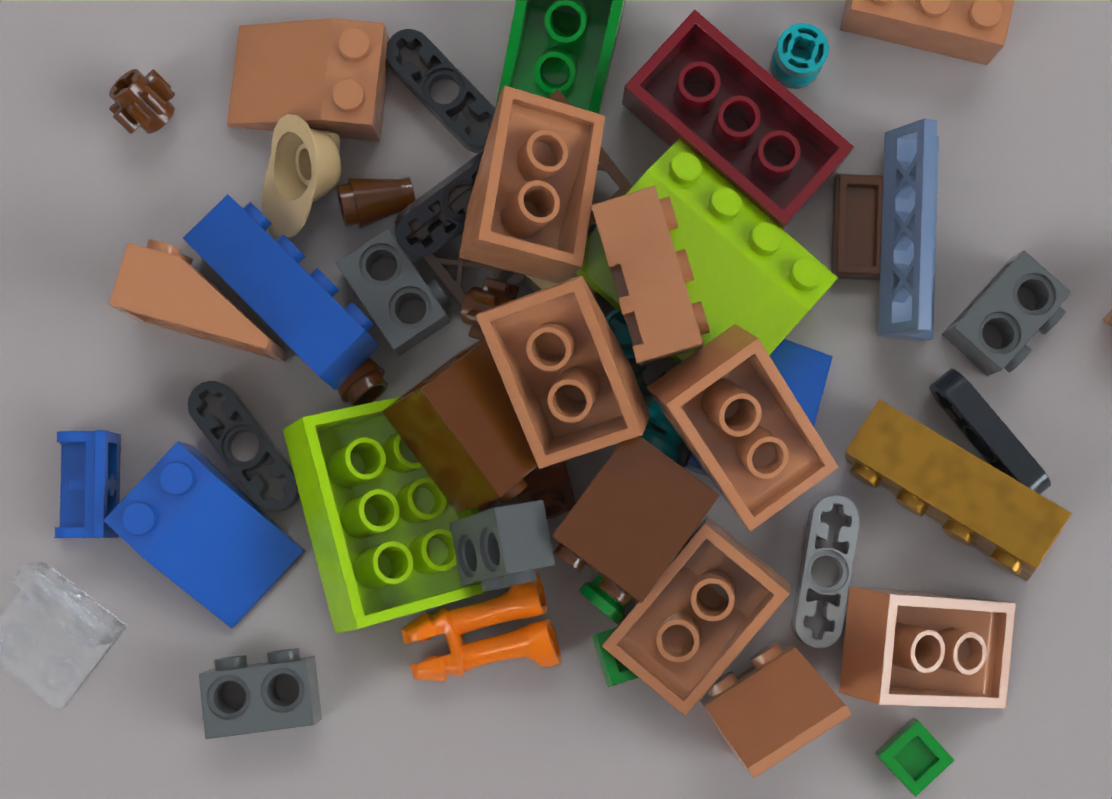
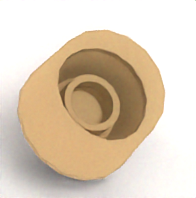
[262,113,341,238]

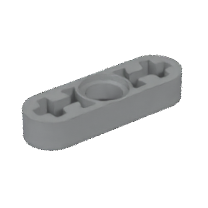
[791,495,860,648]

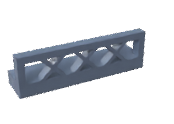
[878,118,939,341]

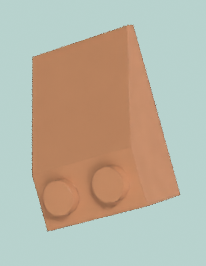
[227,18,389,142]
[459,86,605,284]
[109,239,288,362]
[476,275,650,469]
[646,324,839,532]
[602,516,790,717]
[839,586,1016,709]
[700,642,852,778]

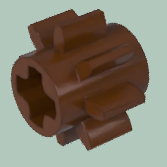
[109,69,175,134]
[461,277,519,340]

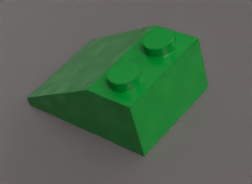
[495,0,626,114]

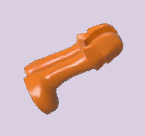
[401,570,562,681]

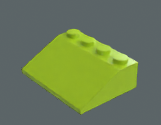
[575,139,838,364]
[283,397,493,634]

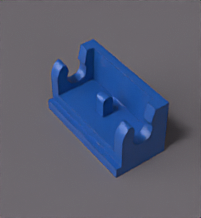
[54,430,121,538]

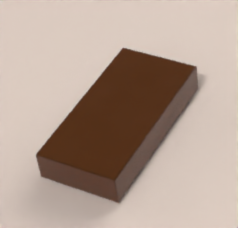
[831,174,883,280]

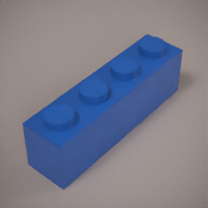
[183,194,380,390]

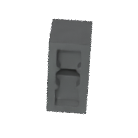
[336,228,451,356]
[941,250,1072,376]
[450,500,555,592]
[199,648,322,739]

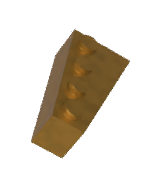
[845,399,1072,581]

